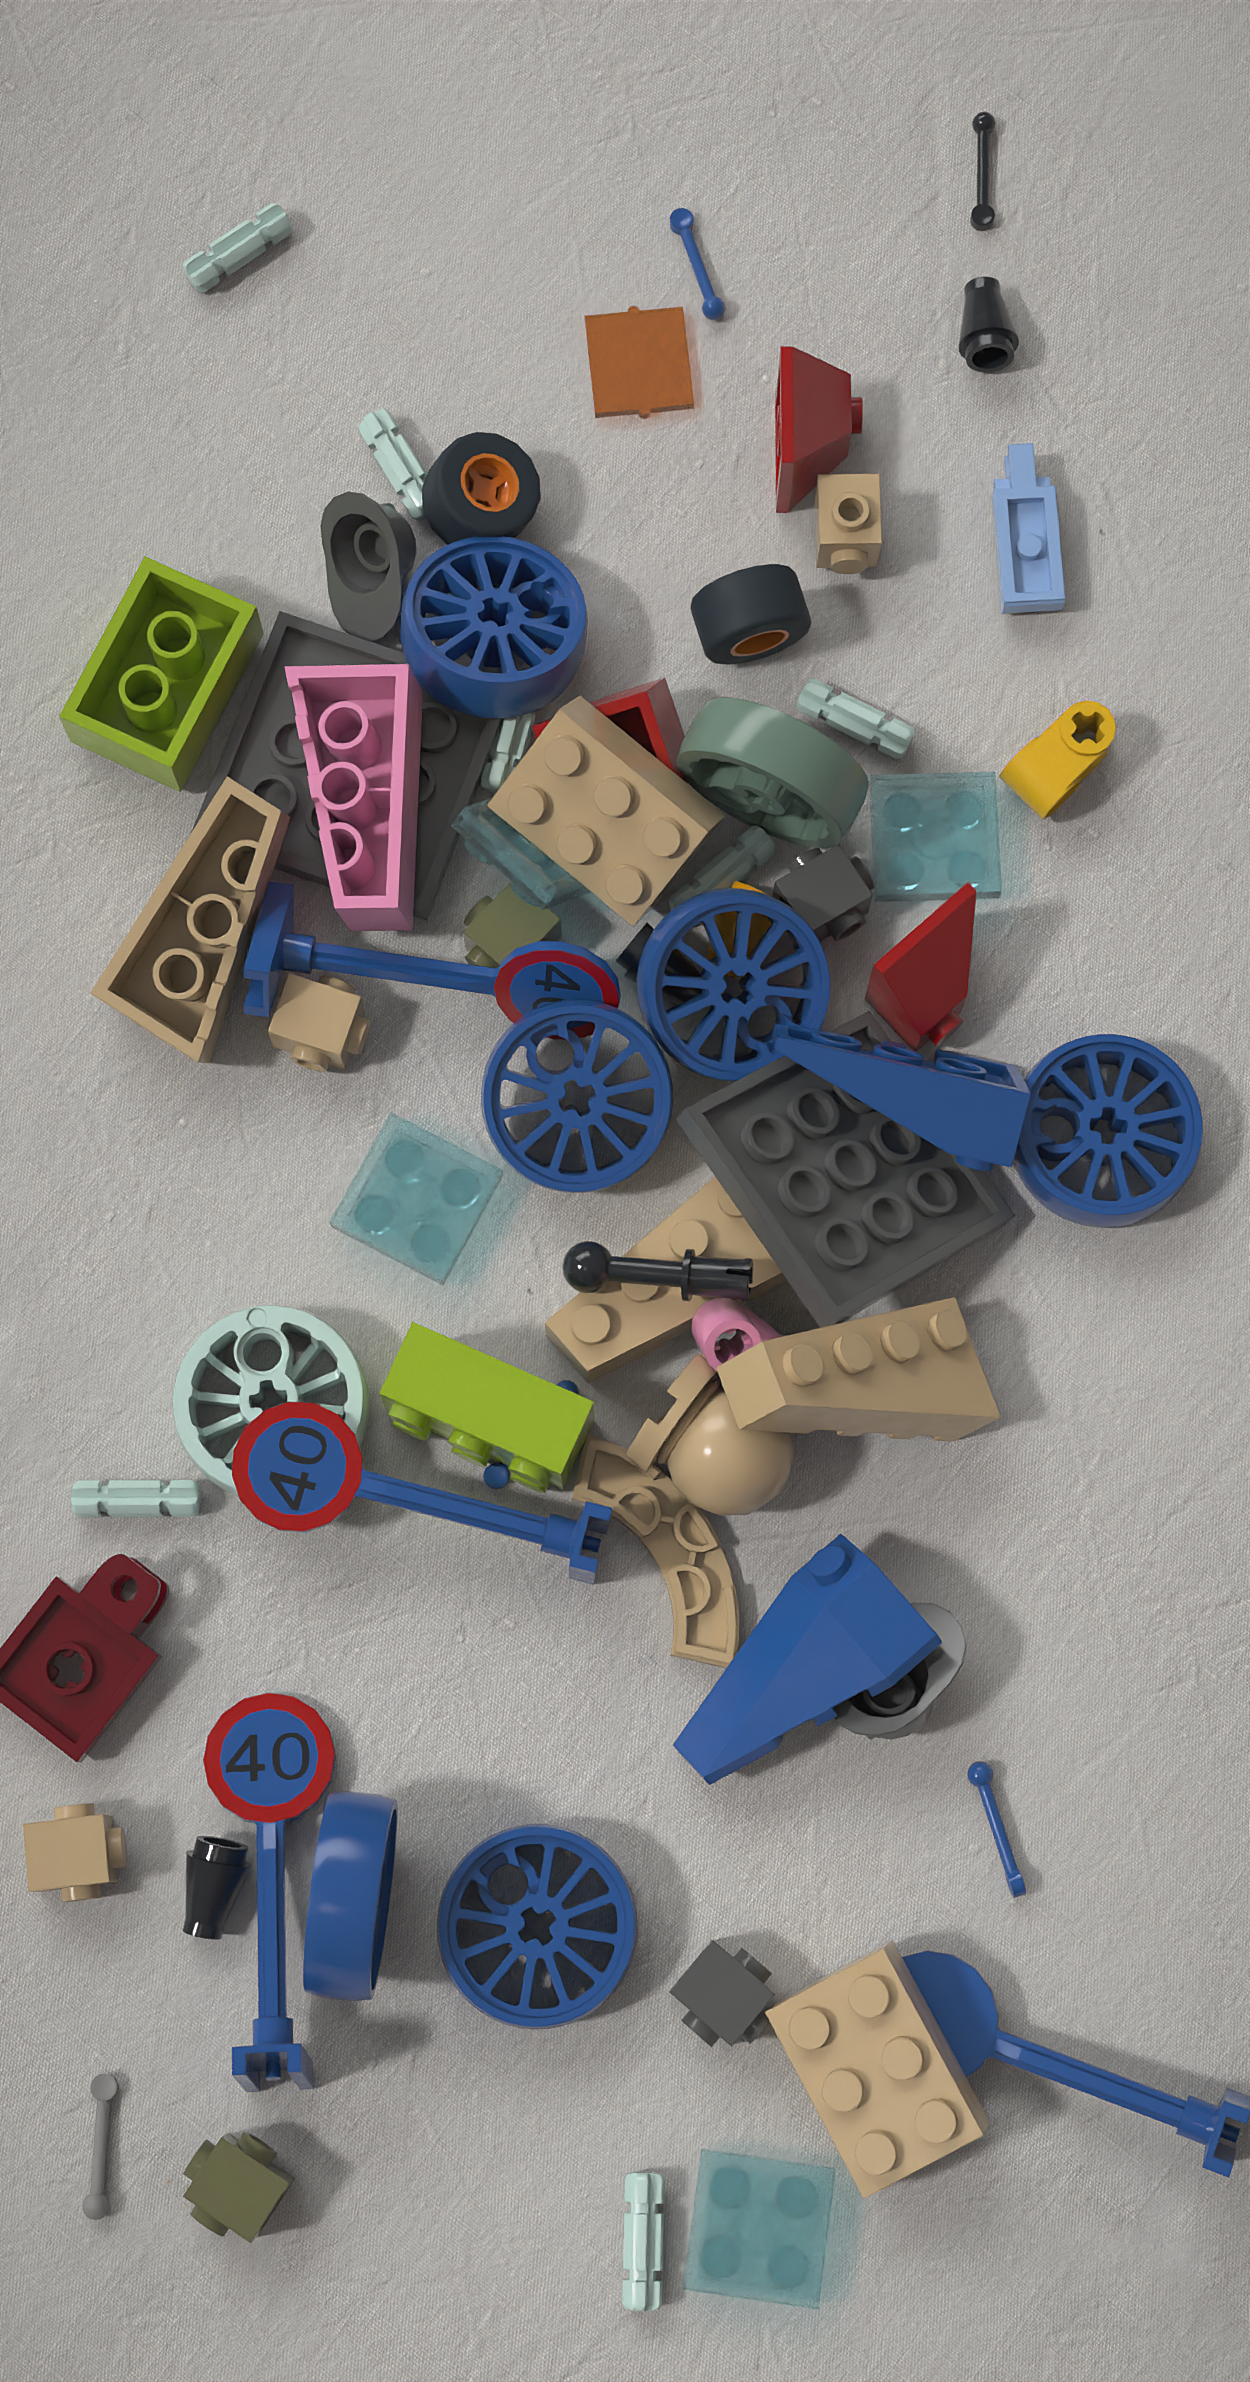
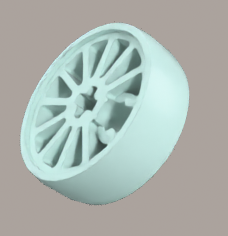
[172,1305,369,1497]

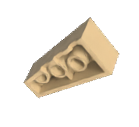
[90,776,291,1063]
[545,1177,787,1383]
[716,1297,1001,1442]

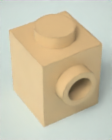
[814,474,882,574]
[268,973,371,1072]
[23,1803,127,1902]

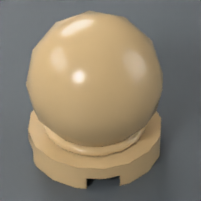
[626,1353,795,1515]

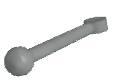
[82,2073,119,2220]

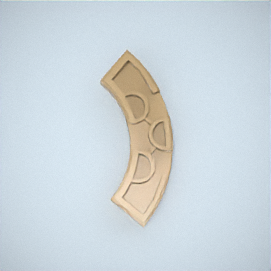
[572,1436,739,1669]

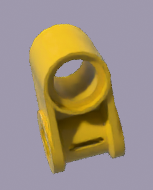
[999,700,1116,820]

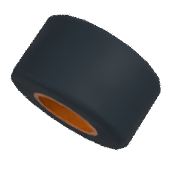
[422,432,541,545]
[690,564,812,665]

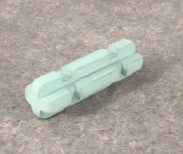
[182,203,292,292]
[358,408,427,521]
[796,679,915,759]
[481,713,535,794]
[669,825,775,910]
[71,1480,200,1517]
[622,2172,665,2312]

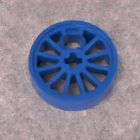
[400,536,588,718]
[637,888,831,1081]
[481,999,673,1193]
[1013,1034,1203,1228]
[303,1791,398,2001]
[437,1824,638,2030]

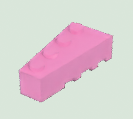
[284,664,423,931]

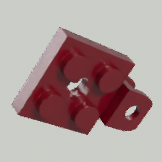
[0,1554,169,1763]

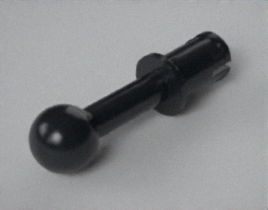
[562,1241,753,1302]

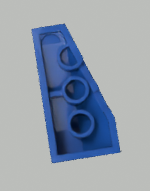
[772,1024,1031,1171]
[673,1534,942,1785]

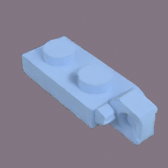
[992,443,1065,614]

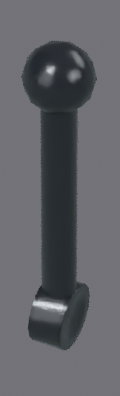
[970,111,996,231]

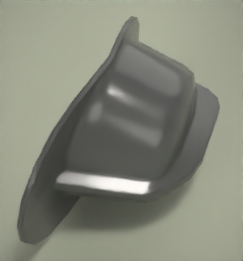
[320,491,417,642]
[834,1602,967,1740]

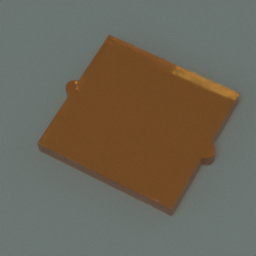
[584,306,694,419]

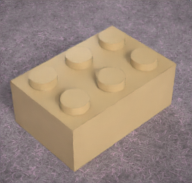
[487,696,726,927]
[765,1940,990,2199]

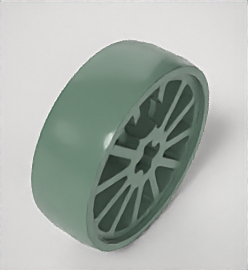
[676,697,869,848]

